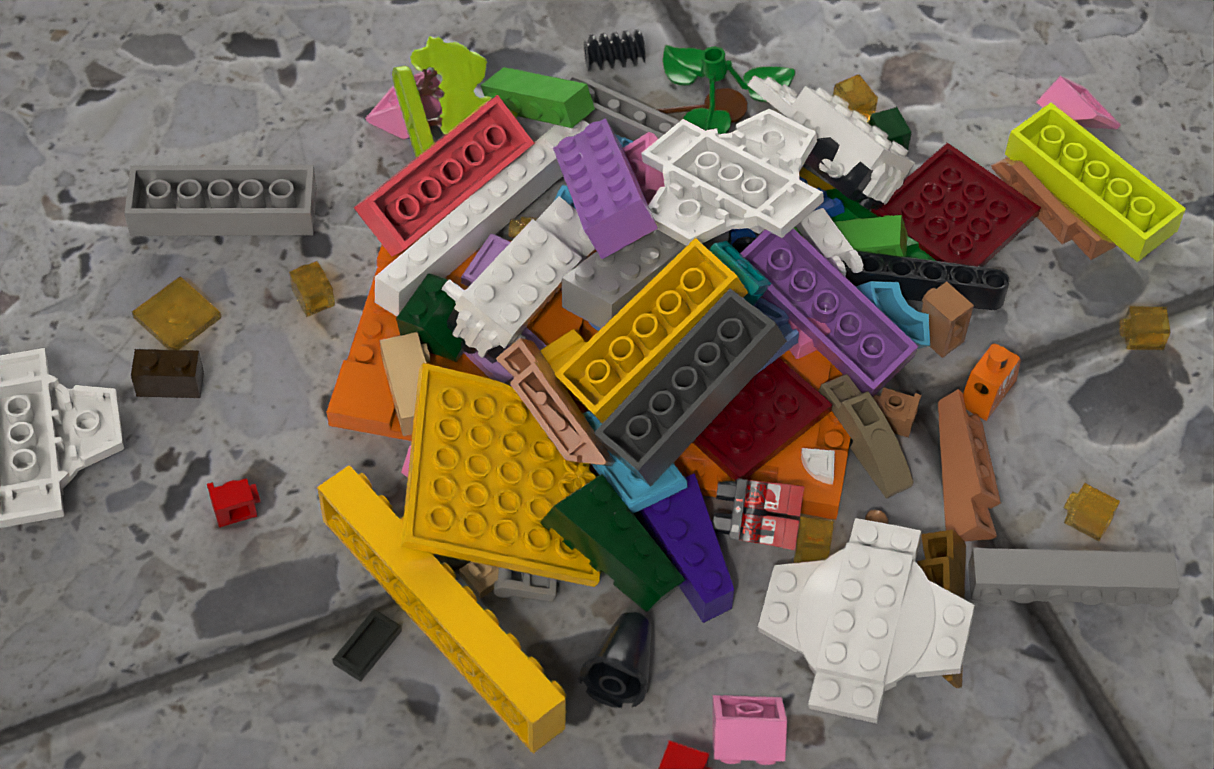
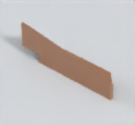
[991,157,1116,260]
[496,338,615,466]
[938,389,1001,541]

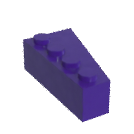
[636,473,735,623]

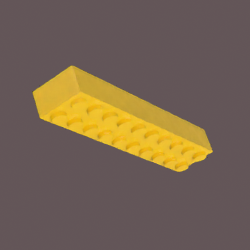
[317,465,566,753]

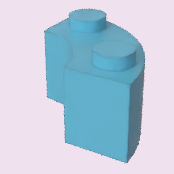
[856,281,930,349]

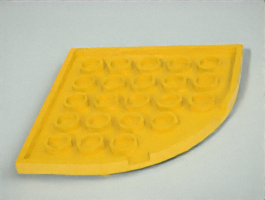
[401,363,600,587]

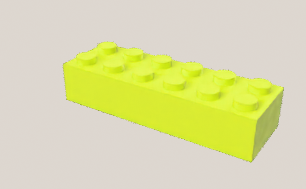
[1005,103,1186,262]

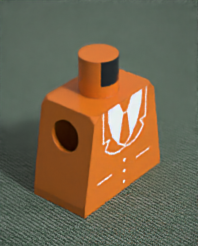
[963,343,1021,421]

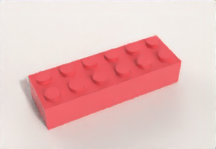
[354,95,534,257]

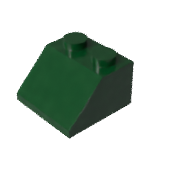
[396,273,464,362]

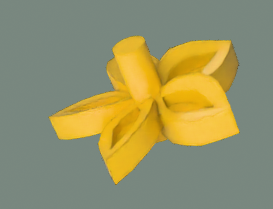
[559,460,596,491]

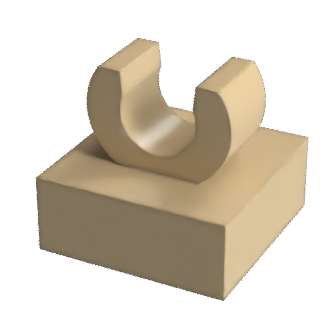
[459,562,499,599]

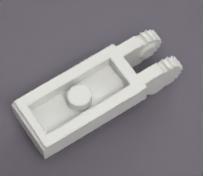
[796,208,864,277]

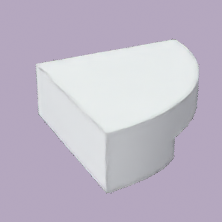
[801,448,835,485]

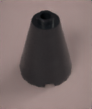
[579,612,652,708]

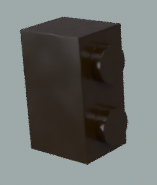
[131,349,204,398]

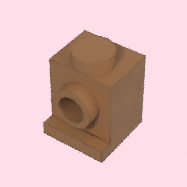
[873,387,921,438]

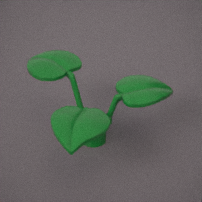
[663,45,795,134]

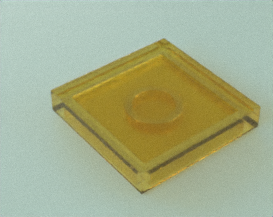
[132,276,221,350]

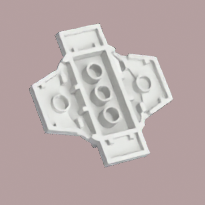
[641,109,824,246]
[0,348,124,528]
[758,518,975,723]

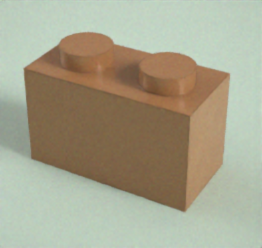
[921,282,974,358]

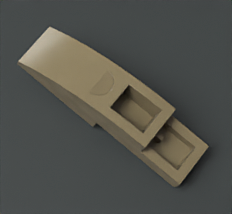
[818,374,914,499]

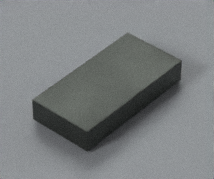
[332,609,402,682]

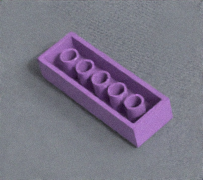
[553,118,658,259]
[740,228,919,397]

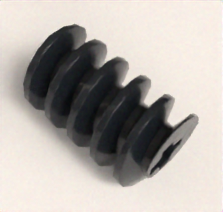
[584,29,645,72]

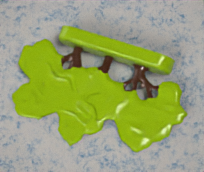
[392,36,518,199]

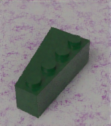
[540,474,685,613]

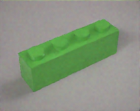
[480,67,595,128]
[794,215,907,257]

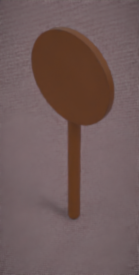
[655,88,748,123]

